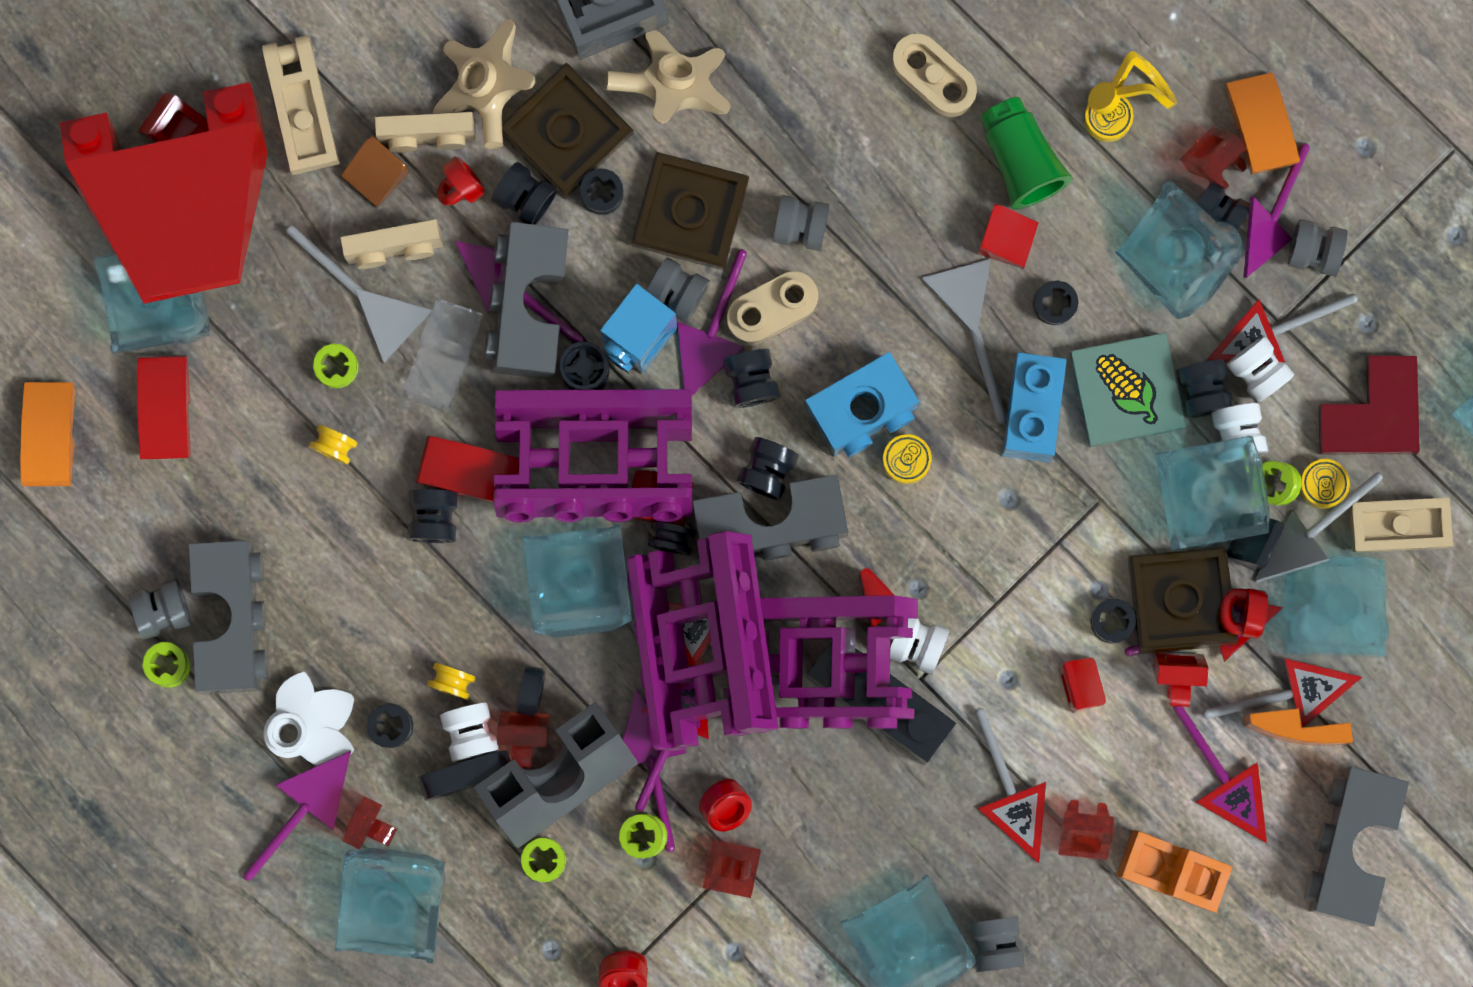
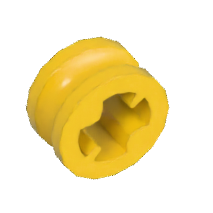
[308,425,358,465]
[427,663,476,700]

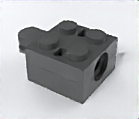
[555,0,668,60]

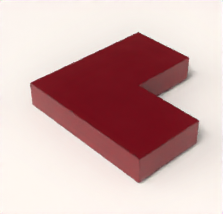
[1319,356,1420,455]

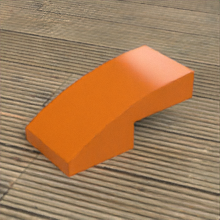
[1225,72,1300,175]
[20,382,76,486]
[1243,708,1353,746]
[1116,830,1233,913]

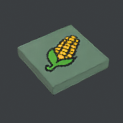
[1070,333,1186,448]

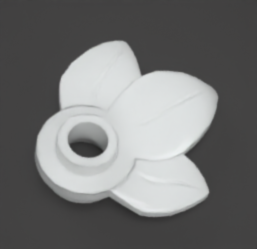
[264,672,354,765]

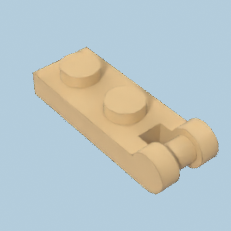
[262,35,340,175]

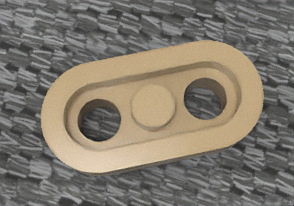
[892,34,977,117]
[727,271,818,345]

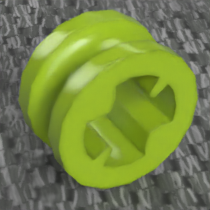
[313,343,359,388]
[1252,461,1302,506]
[143,642,191,688]
[619,814,668,859]
[521,838,566,883]

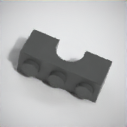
[484,222,569,379]
[693,474,848,561]
[189,540,268,694]
[474,702,638,849]
[1304,766,1409,927]

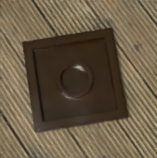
[502,62,634,199]
[631,152,749,271]
[1128,547,1238,654]

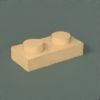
[375,112,476,152]
[340,219,444,269]
[1349,498,1454,553]

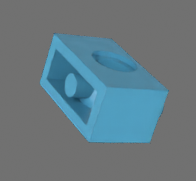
[600,283,677,374]
[805,352,920,457]
[1002,353,1067,463]

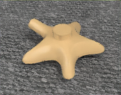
[433,19,535,149]
[605,30,731,124]

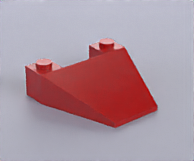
[59,82,268,304]

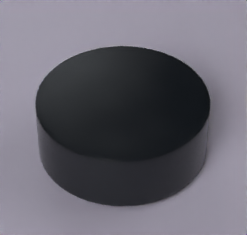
[517,665,546,717]

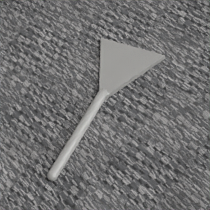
[286,225,433,363]
[922,259,1006,424]

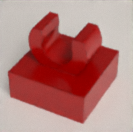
[1153,652,1209,707]

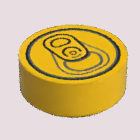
[1084,98,1134,142]
[882,434,932,485]
[1300,459,1350,509]

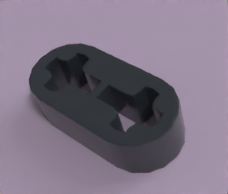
[418,750,511,801]

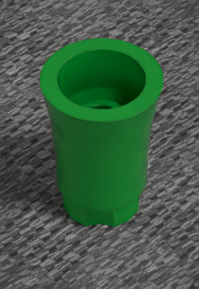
[980,97,1073,210]

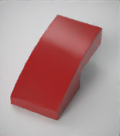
[137,355,191,460]
[415,436,519,503]

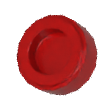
[437,156,486,206]
[1220,588,1268,639]
[699,778,752,832]
[598,950,648,987]

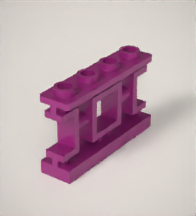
[493,389,692,523]
[627,531,779,751]
[720,595,918,729]

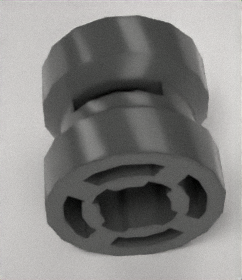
[773,195,830,252]
[1288,219,1348,277]
[647,257,710,323]
[129,579,191,640]
[969,916,1025,972]

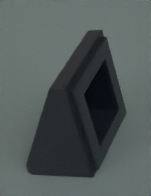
[1227,514,1284,572]

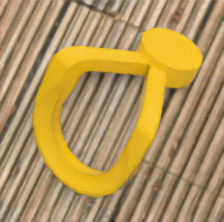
[1088,51,1177,115]

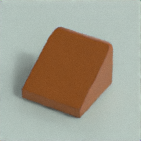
[341,135,409,208]

